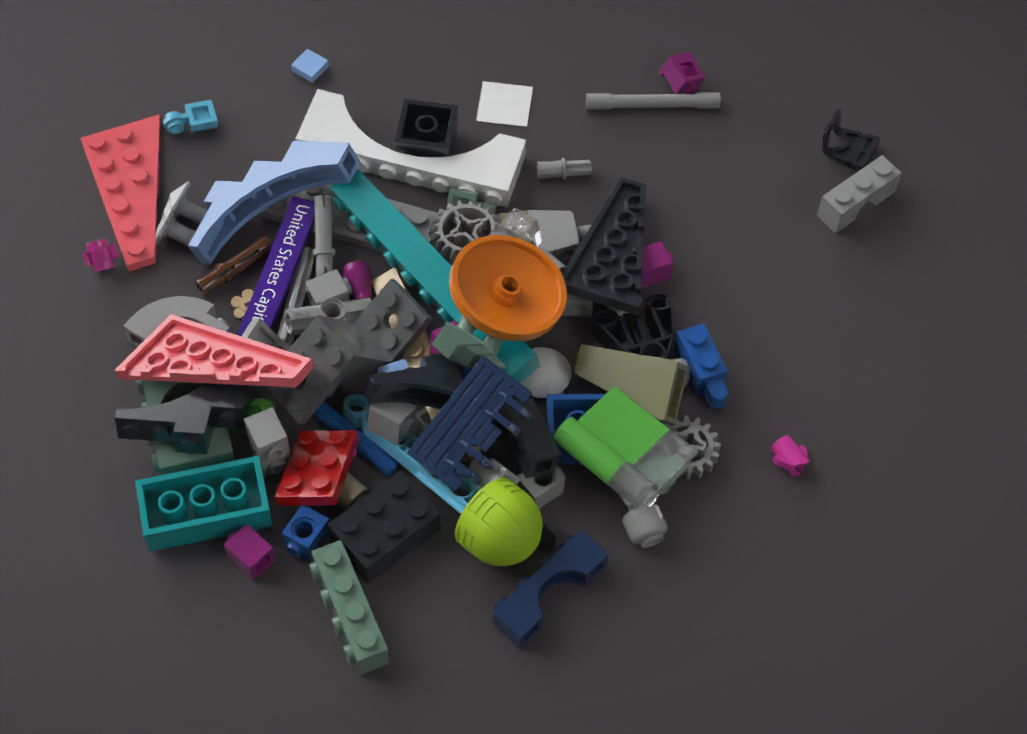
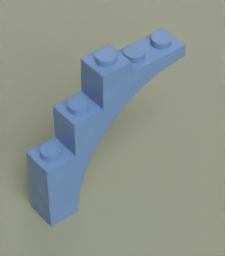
[188,141,360,265]

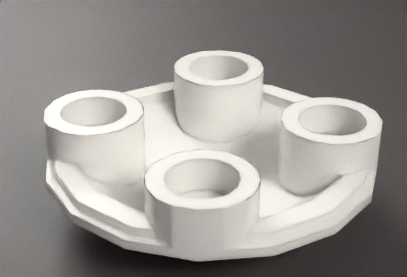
[520,347,572,398]

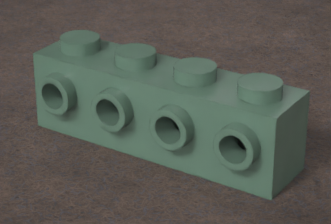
[309,540,389,676]

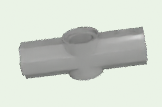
[285,298,373,335]

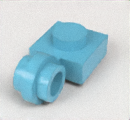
[163,100,218,134]

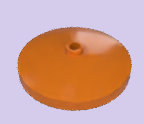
[449,235,567,341]

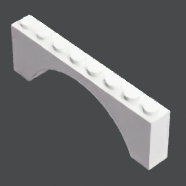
[296,89,526,207]

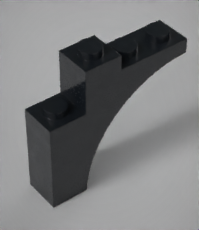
[114,383,255,454]

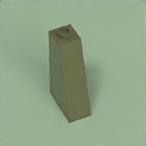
[574,344,689,425]

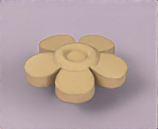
[231,289,254,320]

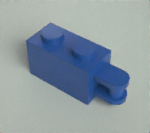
[673,323,728,409]

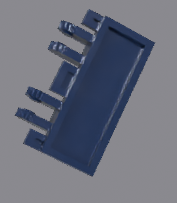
[407,355,533,491]

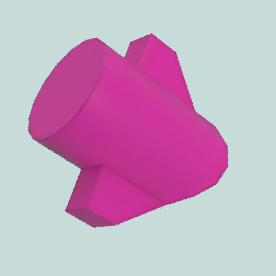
[770,435,810,477]

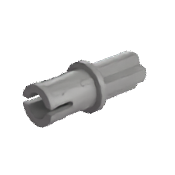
[537,158,592,180]

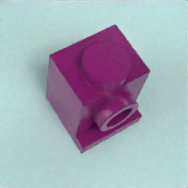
[658,52,705,94]

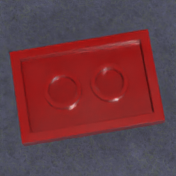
[275,430,360,506]

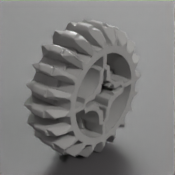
[428,199,505,266]

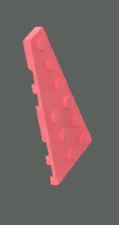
[80,114,161,272]
[114,314,314,387]

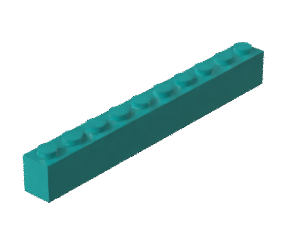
[330,168,540,383]

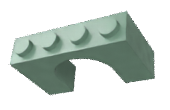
[136,380,235,475]

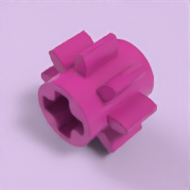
[82,238,119,272]

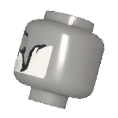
[622,501,668,548]

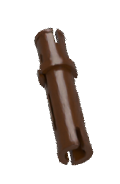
[194,236,273,296]

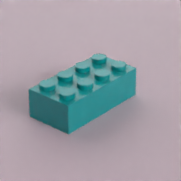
[135,456,273,552]

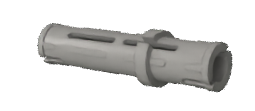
[313,195,335,277]

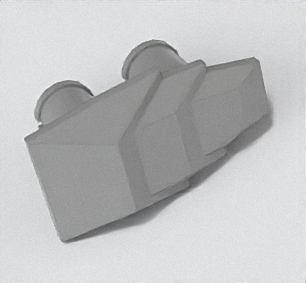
[155,181,208,248]

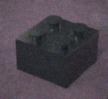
[394,99,458,157]

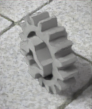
[655,415,721,480]

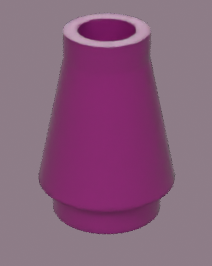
[343,261,373,300]

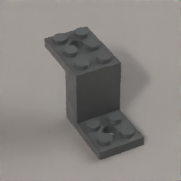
[266,279,433,424]

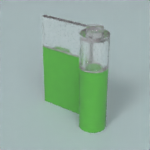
[553,386,698,509]

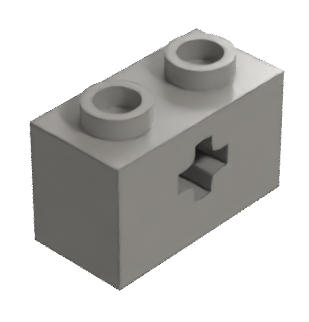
[244,407,290,477]

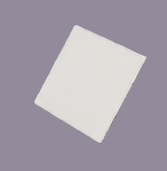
[476,81,533,127]

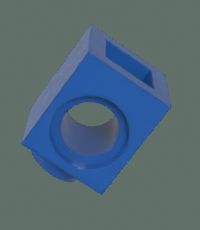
[282,506,329,561]

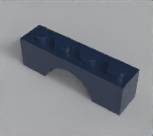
[493,530,609,649]

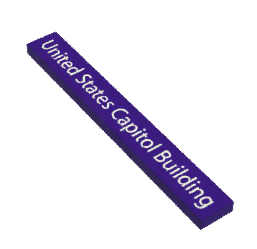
[237,196,315,336]

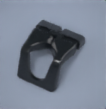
[822,109,880,170]

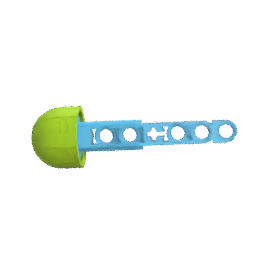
[343,394,543,567]

